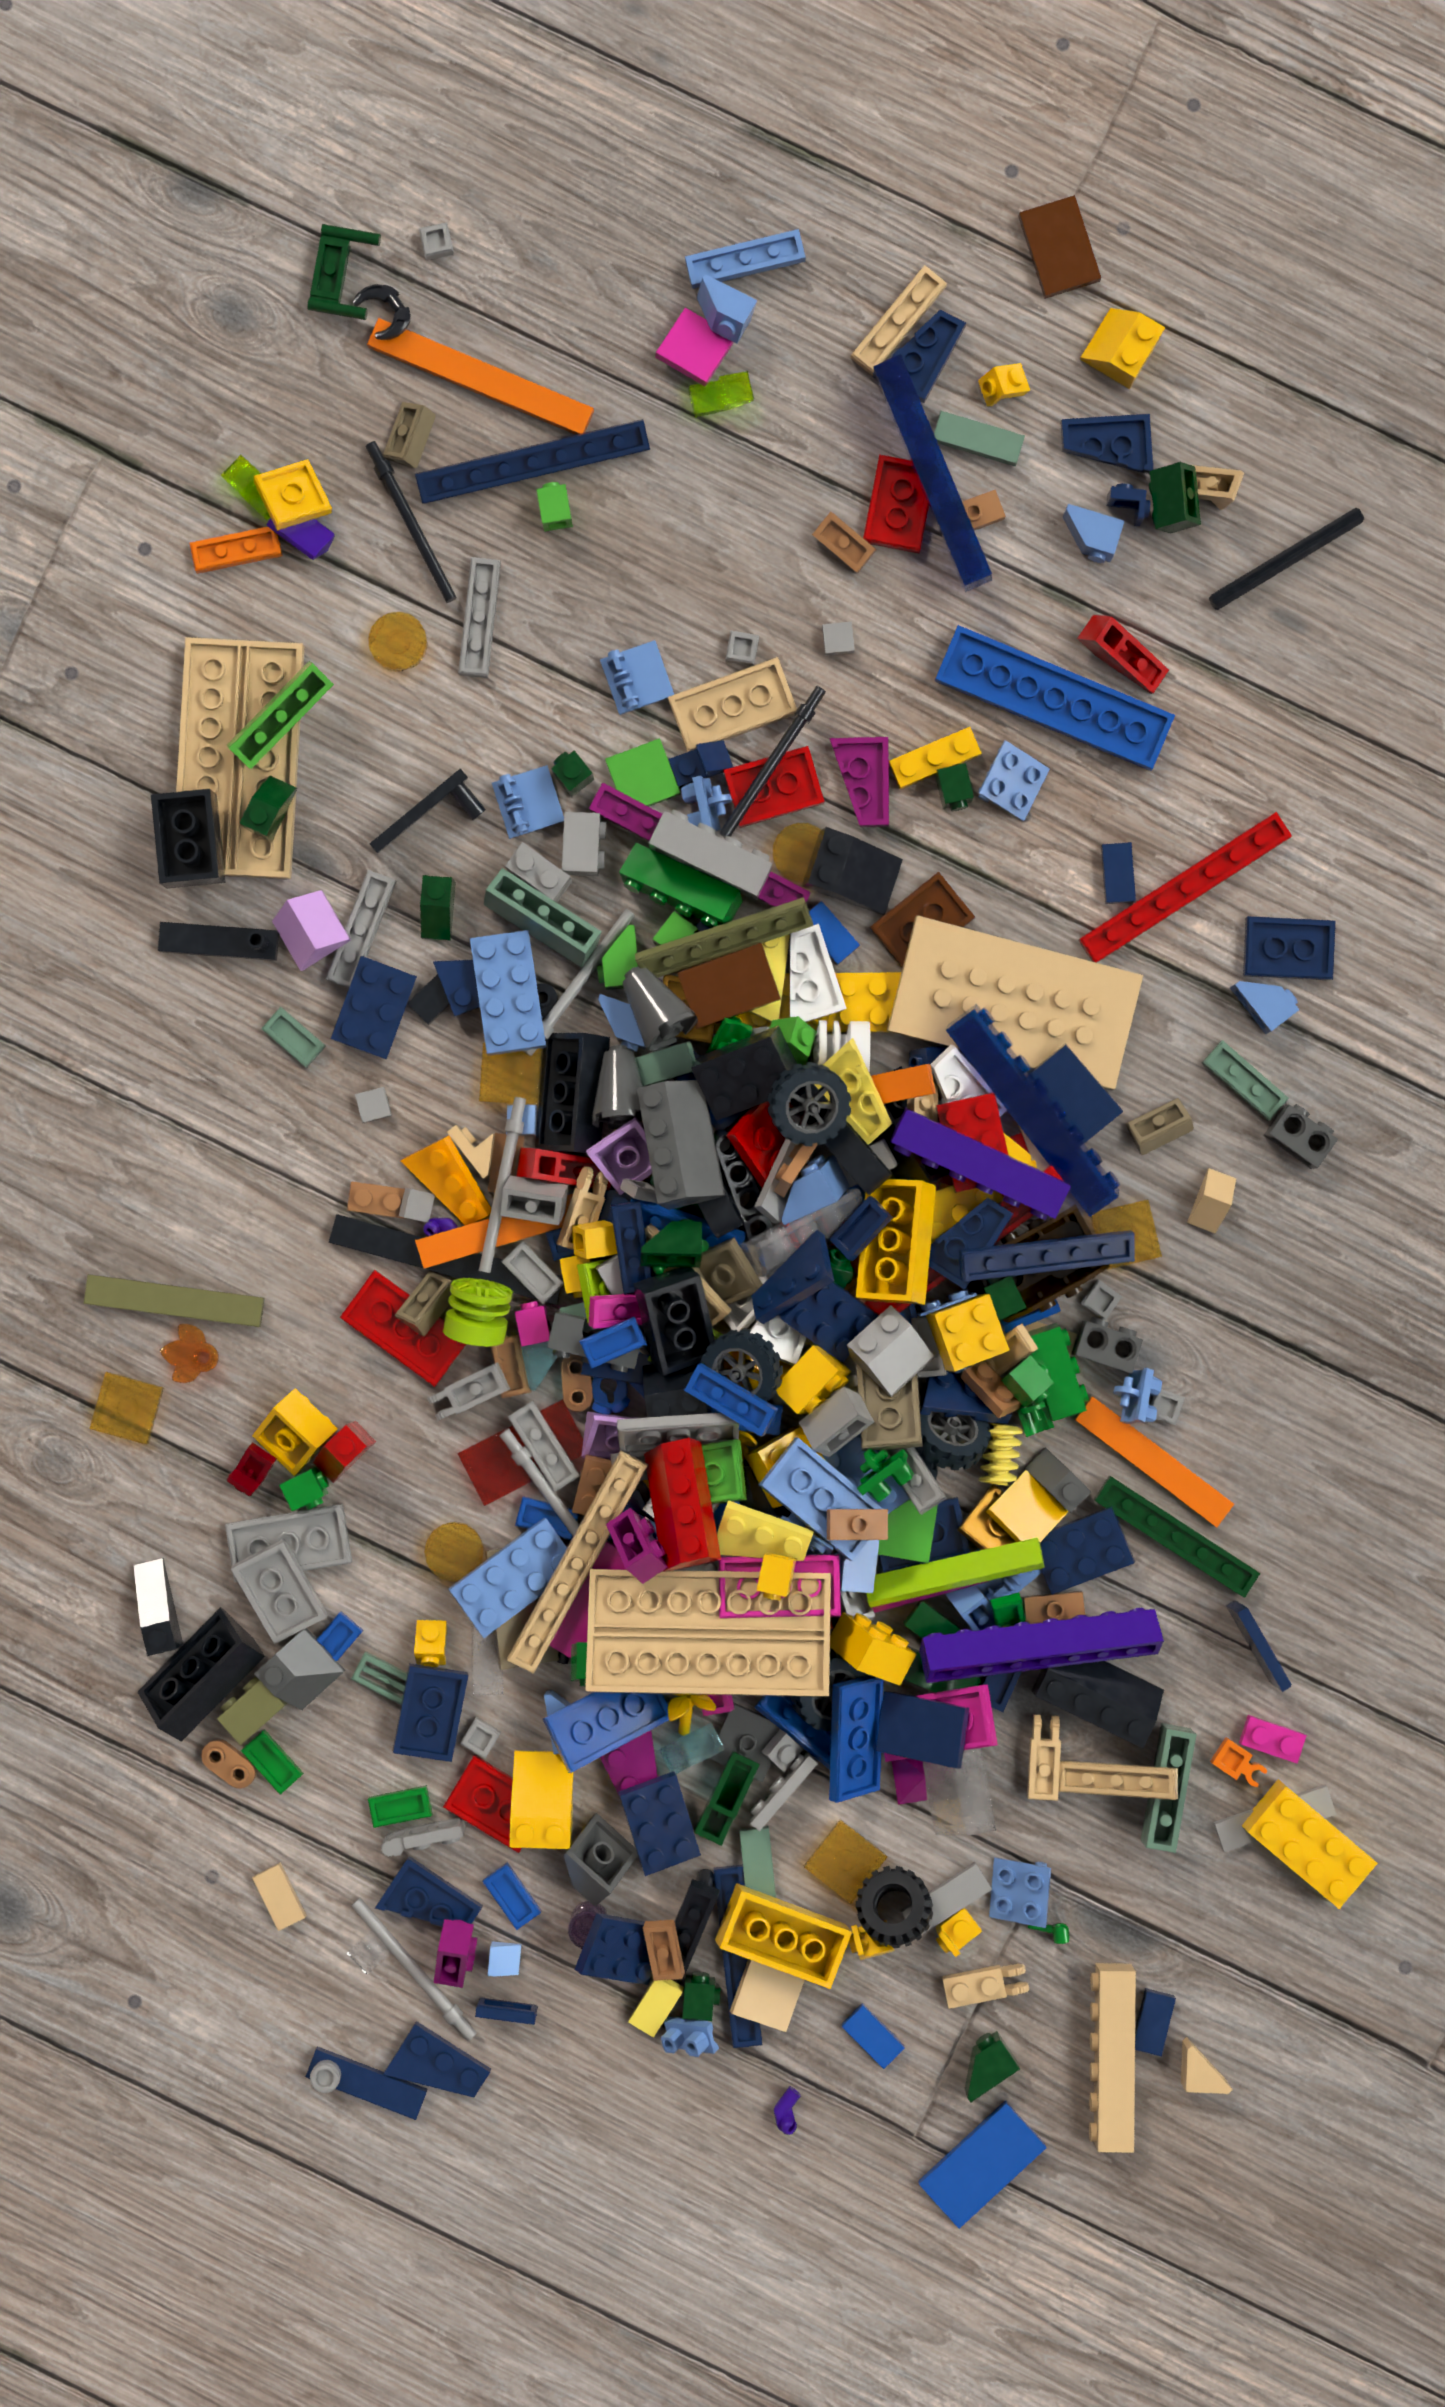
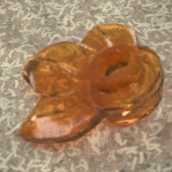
[160,1324,219,1383]

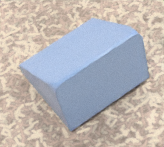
[506,1105,537,1135]
[488,1941,522,1977]

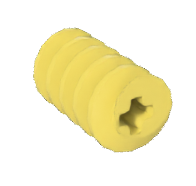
[979,1422,1023,1486]

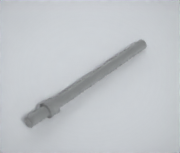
[523,909,635,1057]
[479,1097,526,1273]
[499,1428,579,1536]
[351,1898,477,2041]

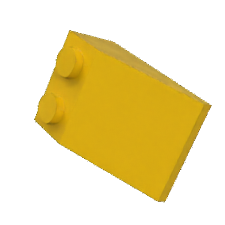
[510,1750,574,1849]

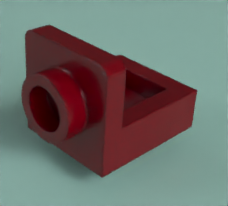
[226,1442,277,1496]

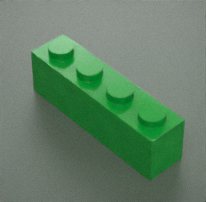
[619,843,743,928]

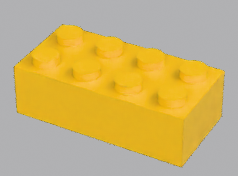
[856,1179,936,1305]
[1242,1779,1378,1909]
[715,1883,852,1989]

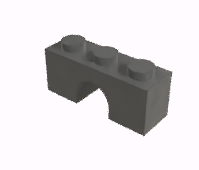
[547,1311,643,1372]

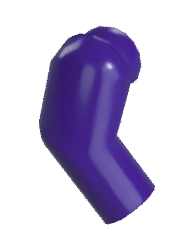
[423,1218,458,1236]
[773,2086,801,2135]

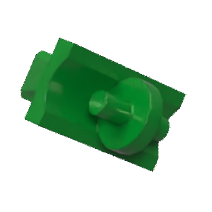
[705,1017,753,1054]
[1016,1399,1054,1437]
[857,1448,914,1502]

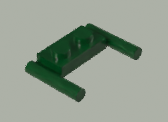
[307,224,381,320]

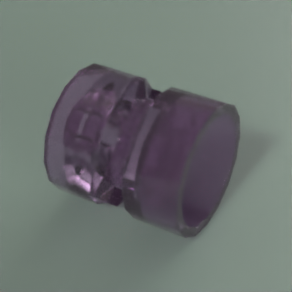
[568,1901,608,1949]

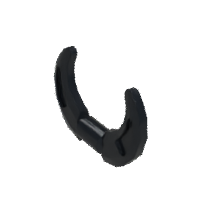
[353,284,411,340]

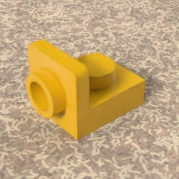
[935,1907,982,1957]

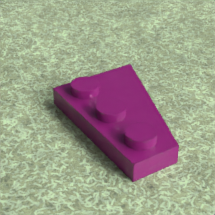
[829,737,889,827]
[600,1730,658,1795]

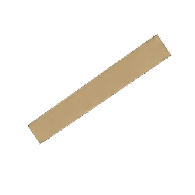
[507,1450,647,1674]

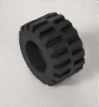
[856,1866,933,1948]

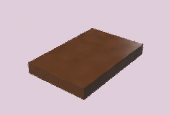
[1018,195,1101,299]
[870,872,975,968]
[677,943,782,1030]

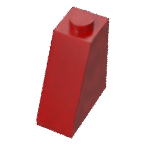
[313,1421,376,1483]

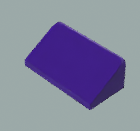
[266,518,335,560]

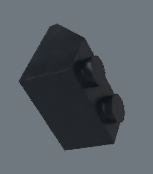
[643,1362,712,1417]

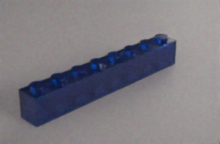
[873,354,992,592]
[946,1003,1120,1217]

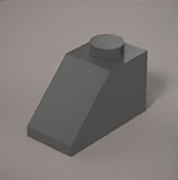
[1025,1447,1091,1513]

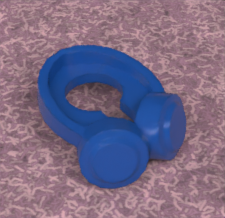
[592,1377,631,1415]

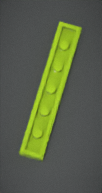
[867,1537,1045,1608]

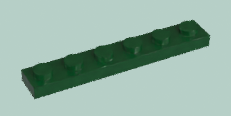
[1094,1475,1261,1598]

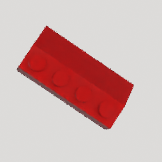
[644,1437,721,1572]

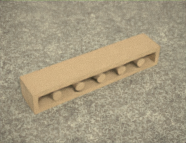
[1089,1963,1136,2153]

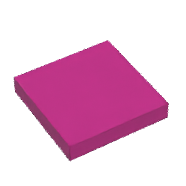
[655,308,734,387]

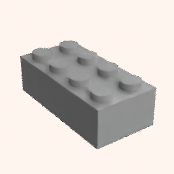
[649,809,773,901]

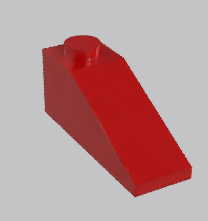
[1077,615,1169,694]
[516,1147,611,1190]

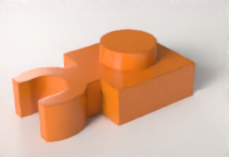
[1210,1737,1267,1787]

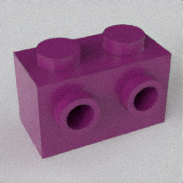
[606,1508,668,1584]
[433,1919,478,1988]

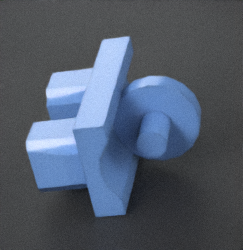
[681,775,732,831]
[1113,1368,1162,1424]
[661,2017,719,2057]

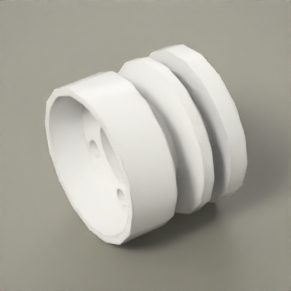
[813,1020,870,1071]

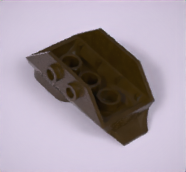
[968,1204,1110,1323]

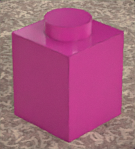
[515,1301,551,1346]

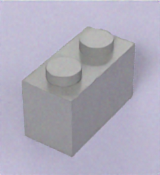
[562,812,606,876]
[505,842,572,903]
[500,1175,568,1225]
[799,1387,874,1457]

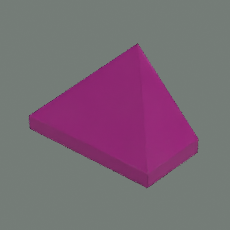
[891,1759,927,1805]

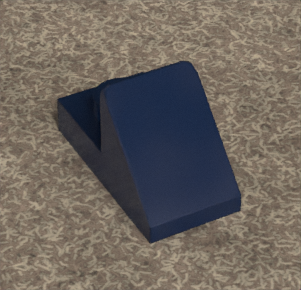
[669,740,733,788]

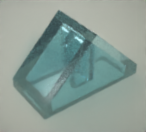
[521,1341,559,1391]
[659,1723,725,1775]

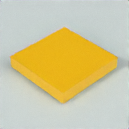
[253,459,332,531]
[986,1470,1068,1542]

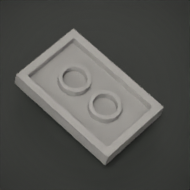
[231,1539,328,1644]

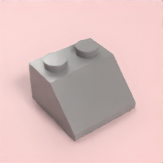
[847,1305,935,1397]

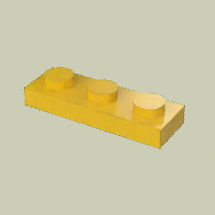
[889,727,982,789]

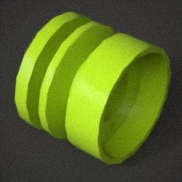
[443,1278,513,1347]

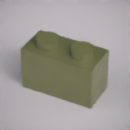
[217,1676,287,1746]

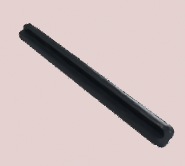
[1209,508,1364,610]

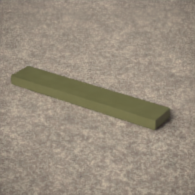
[635,897,814,978]
[84,1274,265,1327]

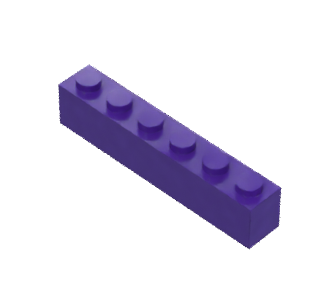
[890,1107,1071,1220]

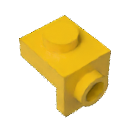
[978,363,1031,407]
[414,1620,447,1667]
[849,1920,895,1960]

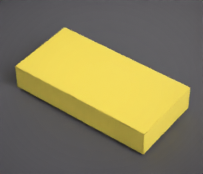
[628,1980,684,2038]

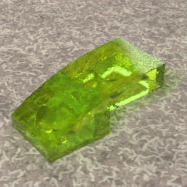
[688,371,754,418]
[221,455,270,521]

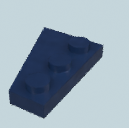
[873,310,966,403]
[1060,414,1154,475]
[929,1198,1014,1290]
[751,1230,834,1324]
[920,1371,1012,1424]
[383,2021,491,2098]

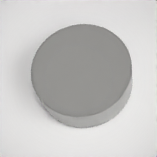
[310,2060,341,2093]

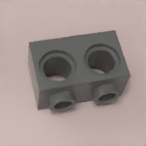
[1264,1104,1338,1169]
[1072,1317,1143,1373]

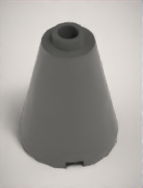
[622,966,698,1052]
[592,1045,643,1129]

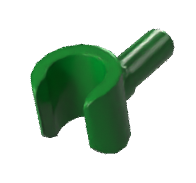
[1028,1923,1069,1944]

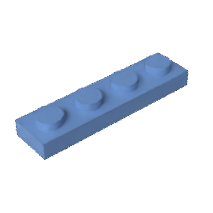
[685,229,806,289]

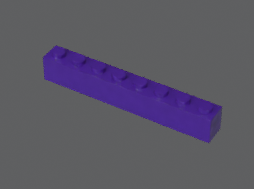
[919,1608,1164,1683]

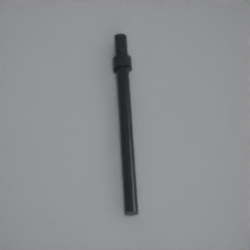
[365,441,457,603]
[719,686,826,838]

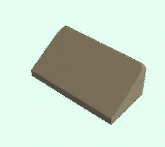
[383,402,436,468]
[1126,1098,1194,1155]
[395,1270,452,1336]

